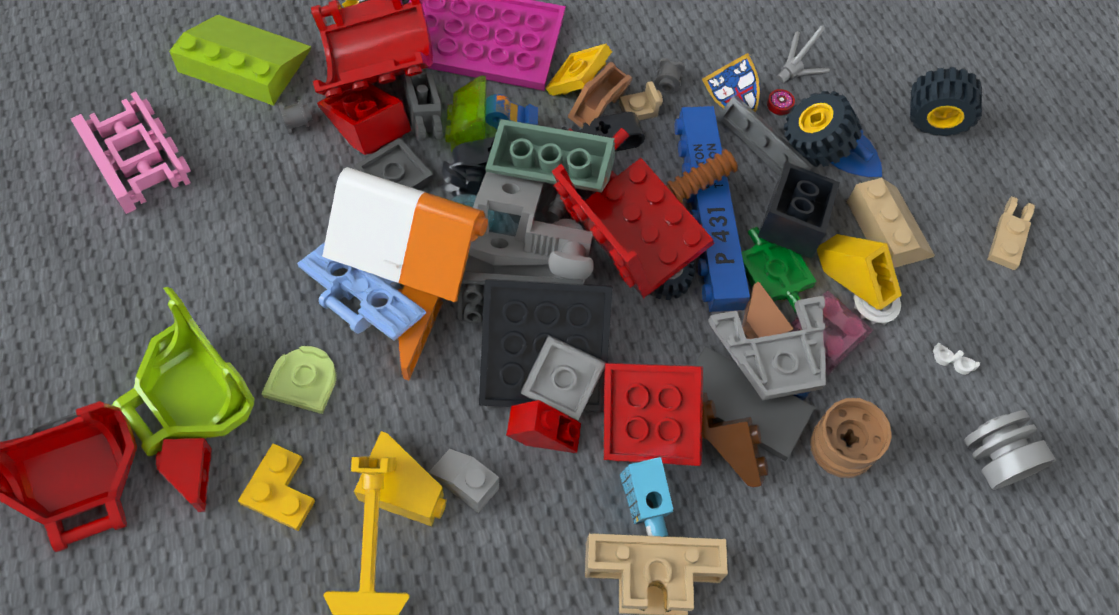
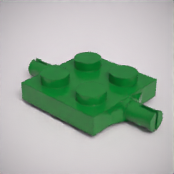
[742,227,817,313]

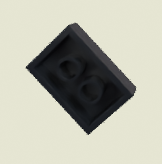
[757,162,840,258]

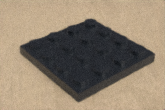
[479,279,613,412]

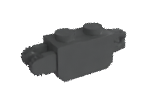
[403,73,443,141]

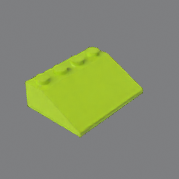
[169,15,312,106]

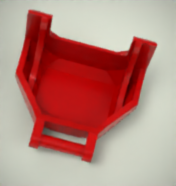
[0,401,137,552]

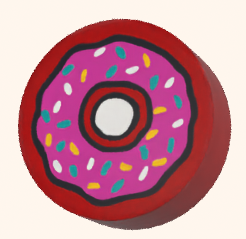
[767,89,795,116]

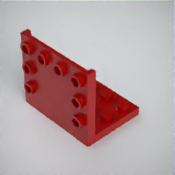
[551,158,714,299]

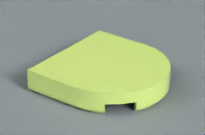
[261,346,336,414]

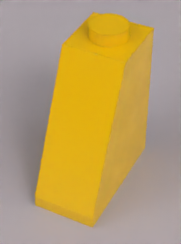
[817,234,902,310]
[354,431,447,526]

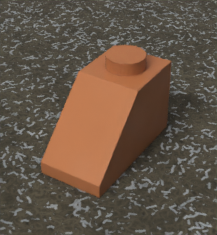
[742,282,793,339]

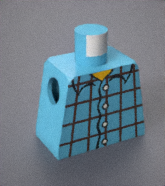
[620,457,673,537]

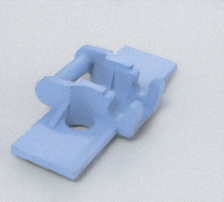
[297,242,426,341]

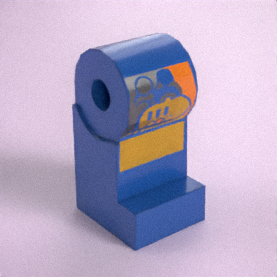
[485,94,538,129]

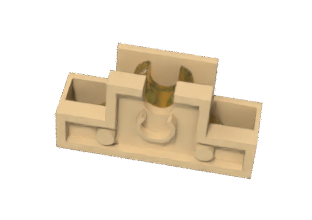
[585,533,728,615]

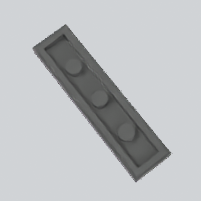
[718,96,813,176]

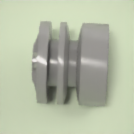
[964,410,1057,490]

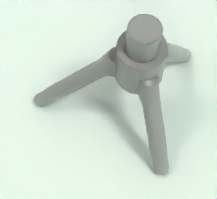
[776,26,830,83]

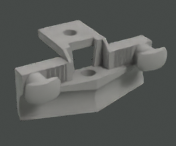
[464,172,594,284]

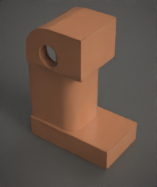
[568,62,633,129]

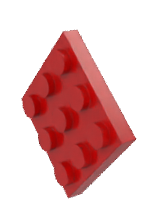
[604,363,703,466]

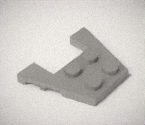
[708,296,826,400]

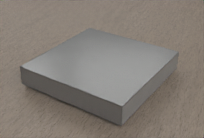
[521,335,606,420]

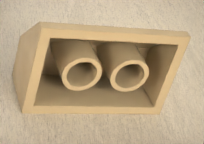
[847,178,935,268]

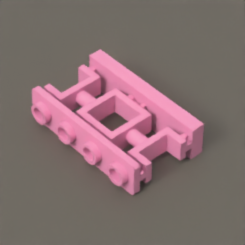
[71,91,191,214]

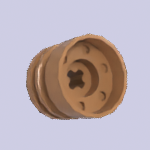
[810,398,892,478]

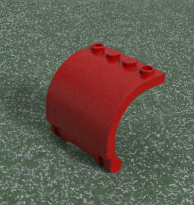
[311,0,433,98]

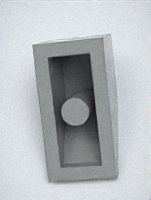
[428,448,499,513]

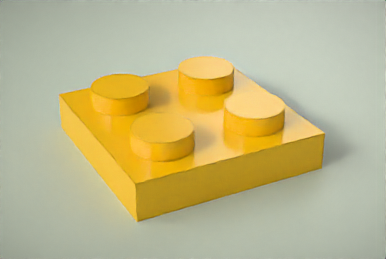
[545,43,612,96]

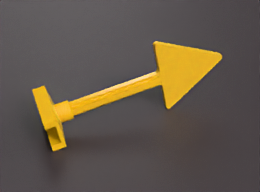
[324,456,410,615]

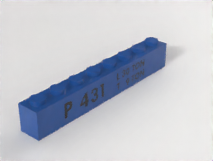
[674,106,750,312]

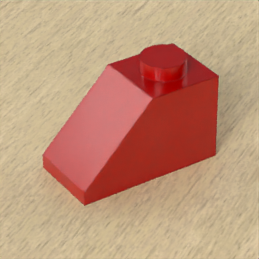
[156,438,212,512]

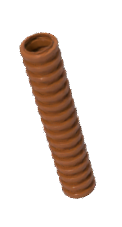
[666,149,738,203]

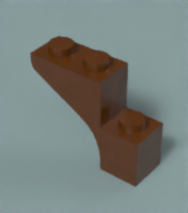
[702,393,768,487]

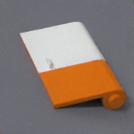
[322,167,488,302]

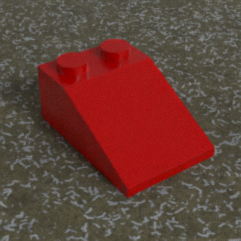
[317,84,411,155]

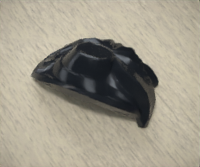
[441,161,486,201]

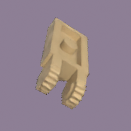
[987,197,1035,270]

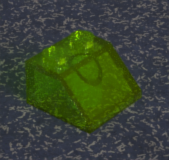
[445,76,486,152]

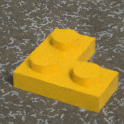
[238,443,315,531]

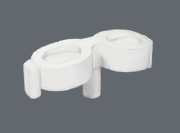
[933,343,980,375]

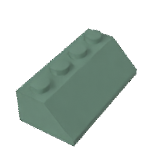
[485,119,615,193]

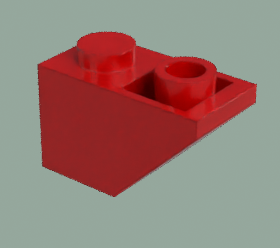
[506,400,581,453]

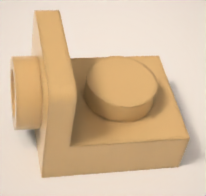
[619,81,663,120]

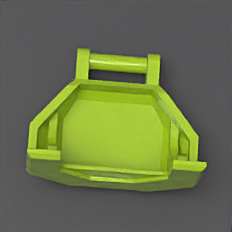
[112,287,255,456]

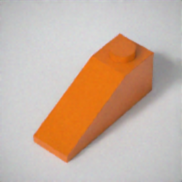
[398,285,443,381]

